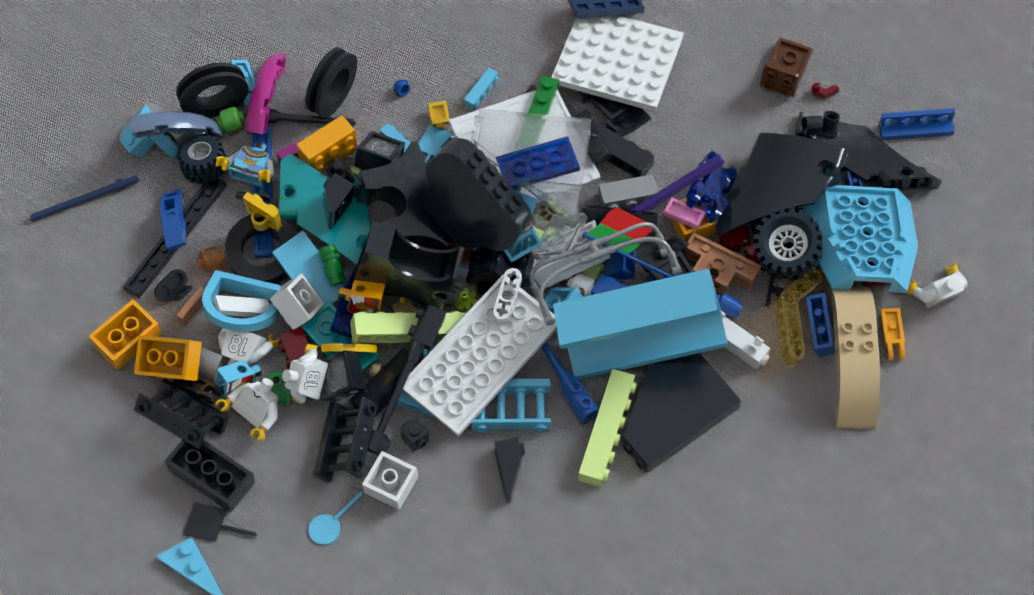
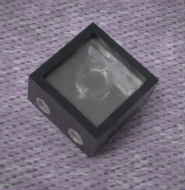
[354,131,405,170]
[320,350,367,402]

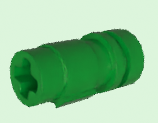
[318,244,345,286]

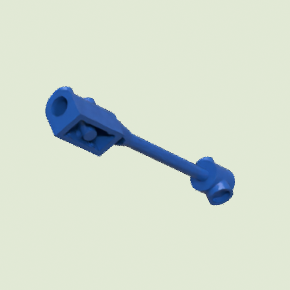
[541,342,599,425]

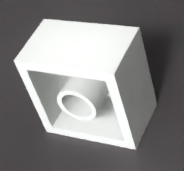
[270,273,324,330]
[362,451,419,510]

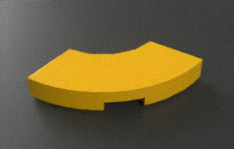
[321,343,377,353]

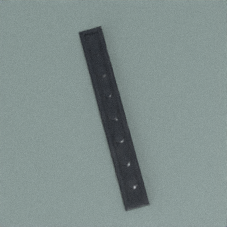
[123,178,227,299]

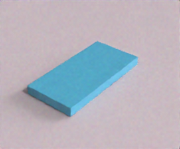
[272,231,345,305]

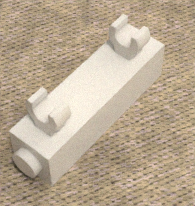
[721,311,770,370]

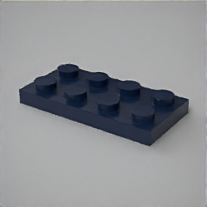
[567,0,645,19]

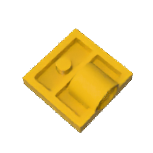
[243,192,282,231]

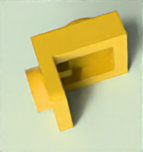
[428,101,450,128]

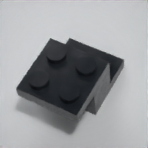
[466,247,535,287]

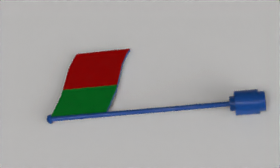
[582,207,743,318]

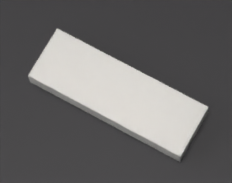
[213,295,270,317]

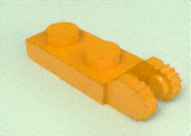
[880,308,905,360]

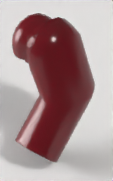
[812,82,839,98]

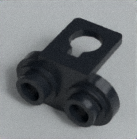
[154,269,193,302]

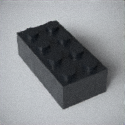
[165,440,256,513]

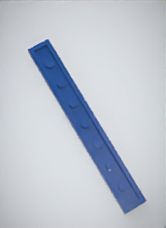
[252,125,274,258]

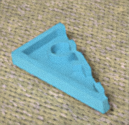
[156,537,223,595]

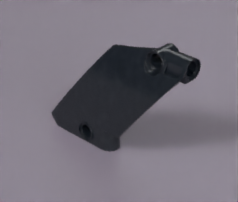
[801,111,942,191]

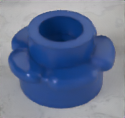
[393,79,410,96]

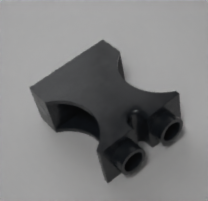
[350,220,469,309]

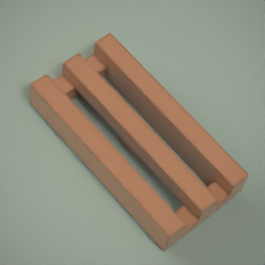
[176,287,205,327]

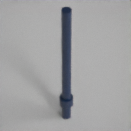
[30,175,139,221]

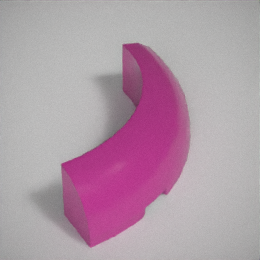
[245,53,287,134]

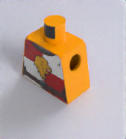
[338,280,385,313]

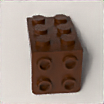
[760,37,813,97]

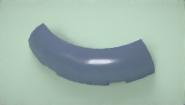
[130,112,224,138]

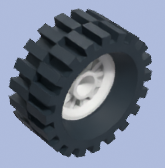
[754,207,823,280]

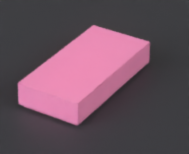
[663,197,706,230]

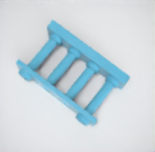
[471,379,551,432]

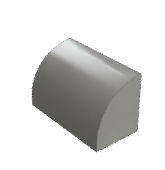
[198,347,225,384]

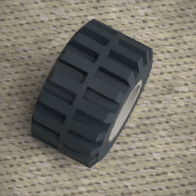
[177,134,227,184]

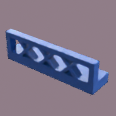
[878,108,955,140]

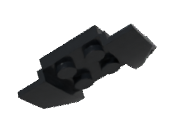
[577,91,651,135]
[636,235,694,281]

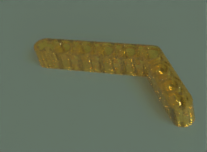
[774,264,827,367]

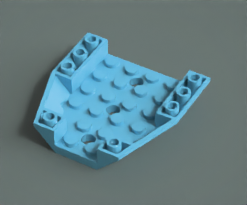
[802,185,918,293]

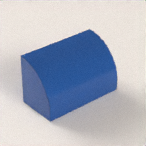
[605,250,635,280]

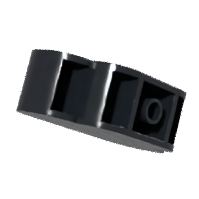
[423,138,531,251]

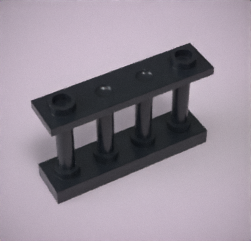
[134,378,230,449]
[313,397,378,483]

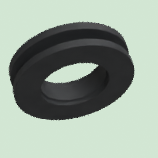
[305,47,357,118]
[176,62,249,118]
[225,215,296,284]

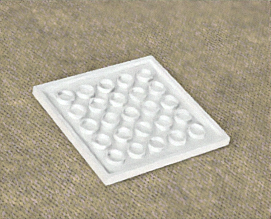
[551,16,684,112]

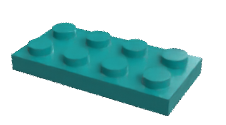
[299,302,380,372]

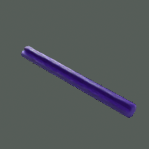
[630,154,725,212]

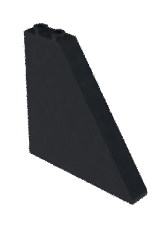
[623,353,741,473]

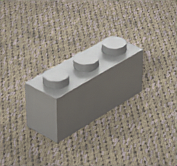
[598,174,658,209]

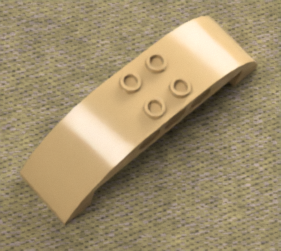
[827,286,880,429]

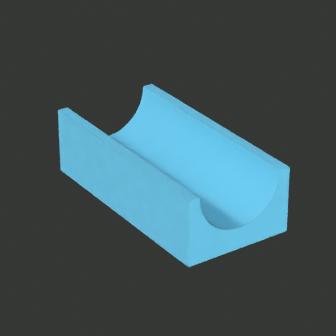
[553,269,728,379]

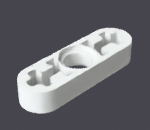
[493,268,522,323]

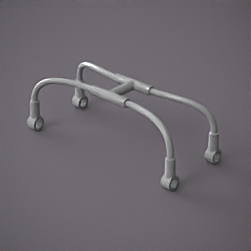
[529,222,682,326]

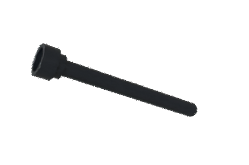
[268,109,356,126]

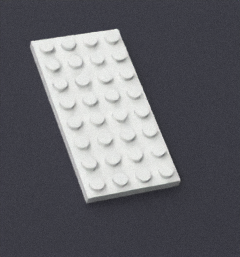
[403,275,557,437]

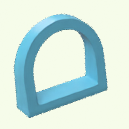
[202,270,282,332]

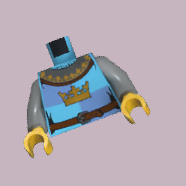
[215,141,275,188]

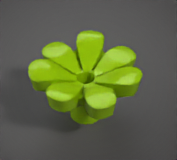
[455,288,477,312]

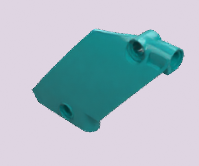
[279,154,371,265]

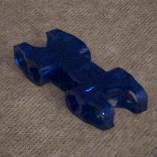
[686,150,737,224]

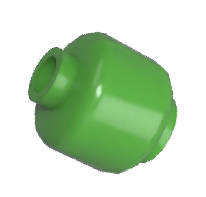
[217,107,246,133]

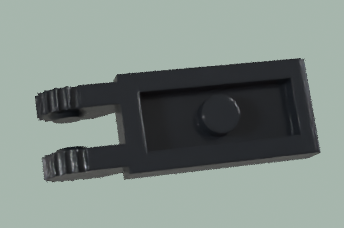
[172,375,224,404]

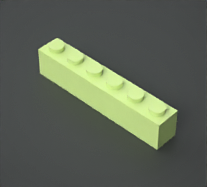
[350,311,467,343]
[578,369,637,487]

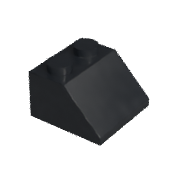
[323,173,354,230]

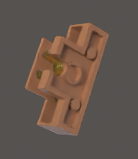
[683,232,761,295]

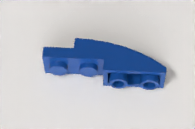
[160,189,186,251]

